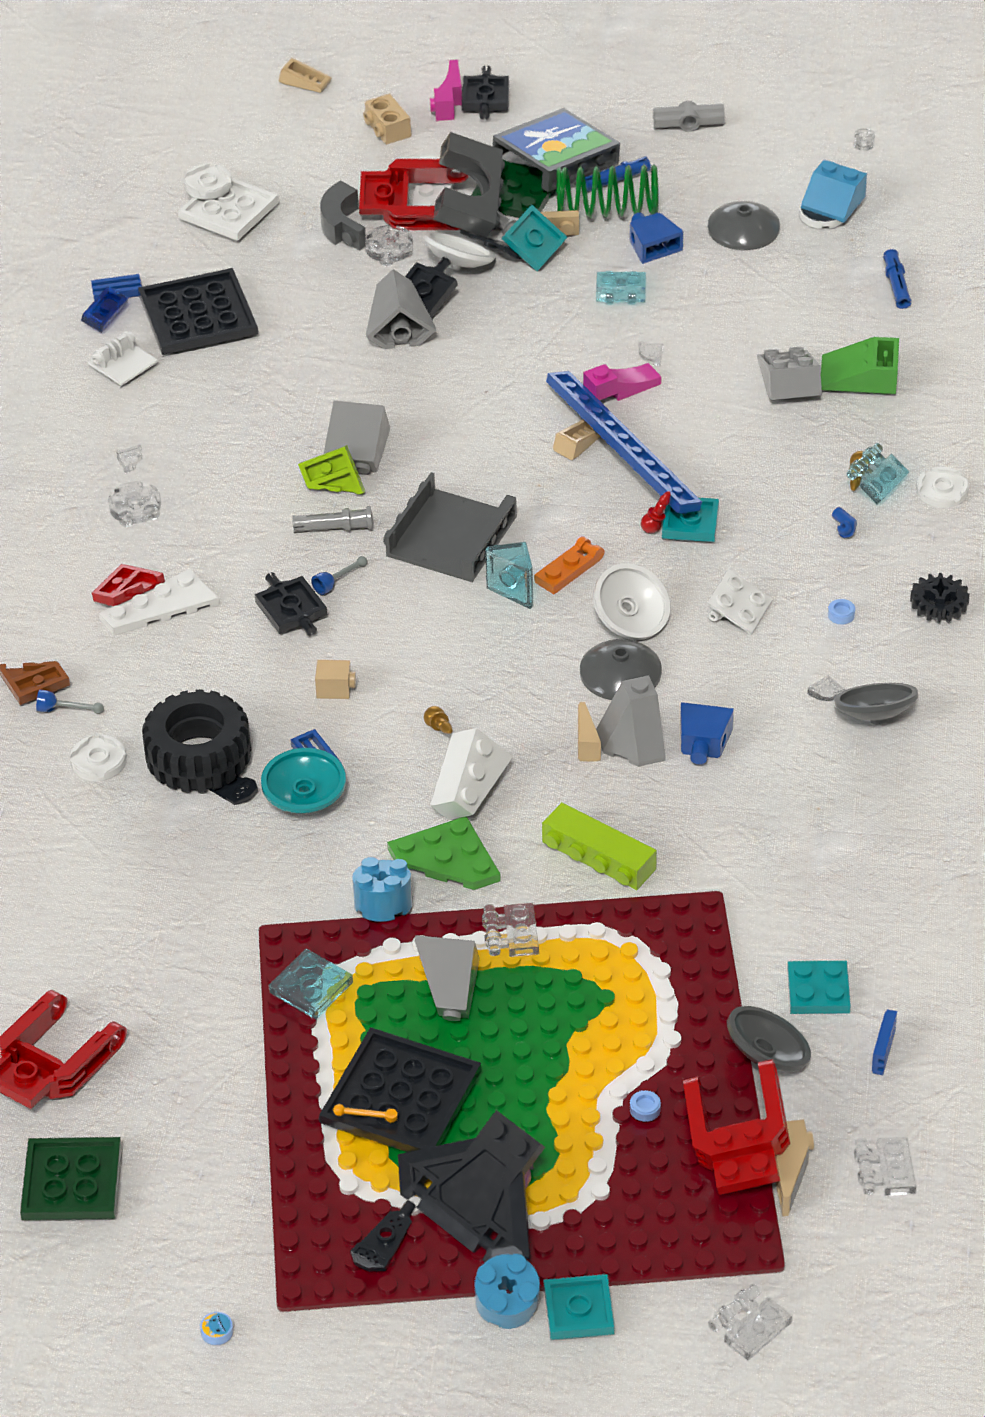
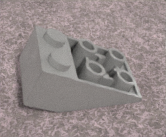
[757,347,822,400]

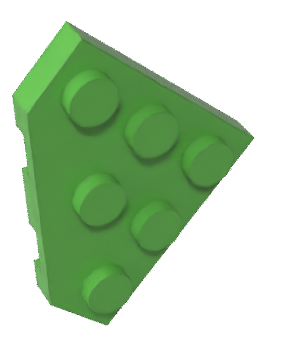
[387,816,501,890]

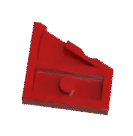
[92,564,165,606]

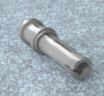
[292,506,373,532]

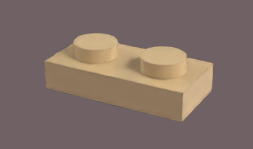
[541,210,579,236]

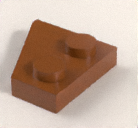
[0,661,70,705]

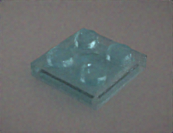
[269,948,353,1019]

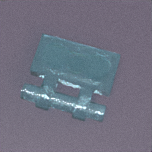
[596,271,646,305]
[846,443,909,504]

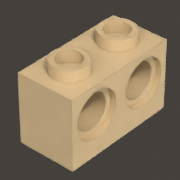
[363,93,411,145]

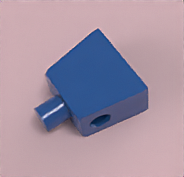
[630,212,684,264]
[680,702,734,764]

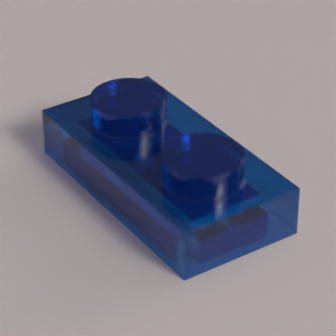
[81,286,128,333]

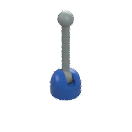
[311,556,367,595]
[36,690,104,713]

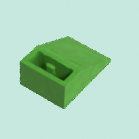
[821,337,899,394]

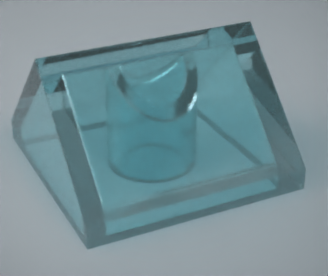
[485,542,533,609]

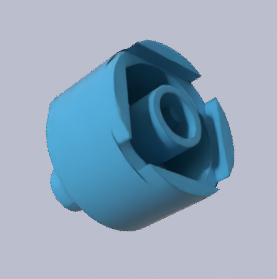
[352,857,412,921]
[475,1254,540,1329]

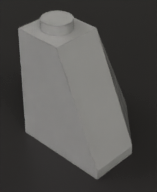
[366,269,436,349]
[596,675,665,767]
[415,935,479,1021]

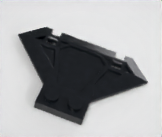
[398,1110,545,1262]

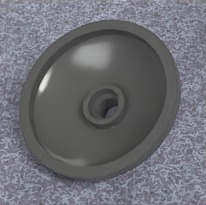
[708,201,780,250]
[580,639,662,700]
[834,683,918,724]
[727,1006,811,1072]

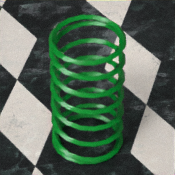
[556,164,658,219]

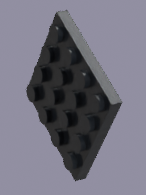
[138,268,258,355]
[319,1027,482,1152]

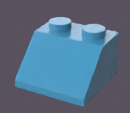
[801,160,867,223]

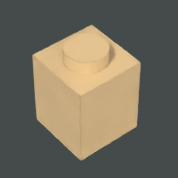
[315,660,356,699]

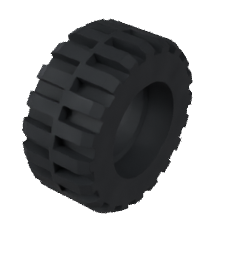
[142,689,252,793]

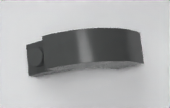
[320,180,366,251]

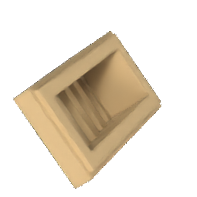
[279,58,332,93]
[553,419,601,460]
[578,702,601,761]

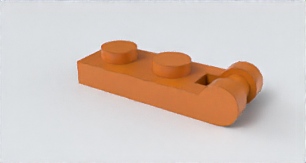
[534,536,605,595]

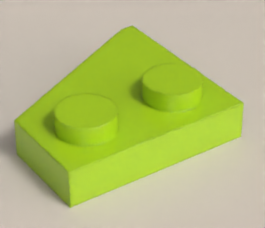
[298,445,365,494]

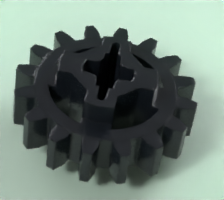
[910,573,970,622]

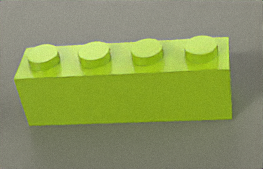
[542,802,657,890]

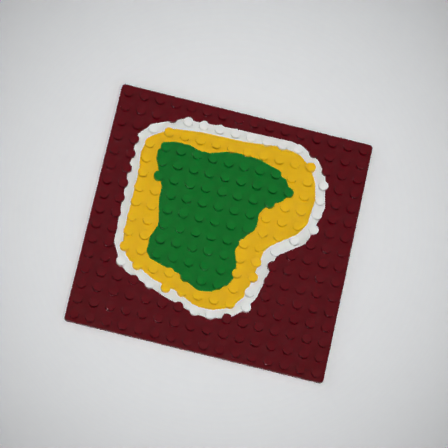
[258,891,785,1312]

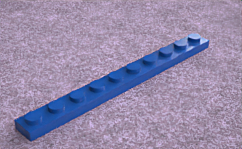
[546,371,702,514]

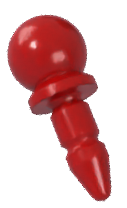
[641,491,671,534]

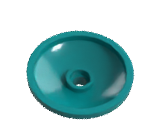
[261,748,346,813]

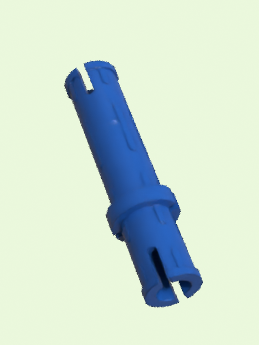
[585,156,651,192]
[883,249,912,309]

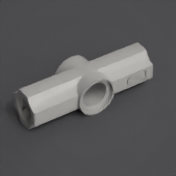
[653,101,725,132]

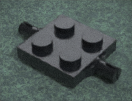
[462,65,509,120]
[405,257,458,319]
[255,572,327,636]

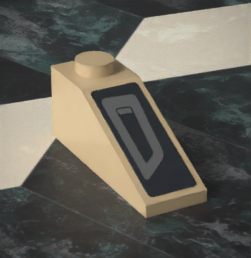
[775,1119,814,1217]

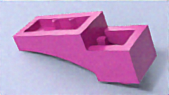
[430,59,462,121]
[583,363,661,401]

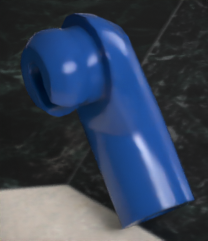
[832,507,857,538]

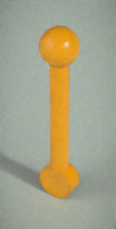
[333,1104,397,1122]

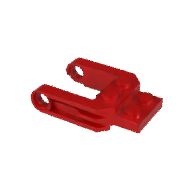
[359,159,469,230]
[0,990,127,1109]
[683,1059,791,1195]

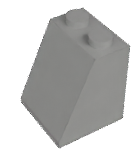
[324,400,390,474]

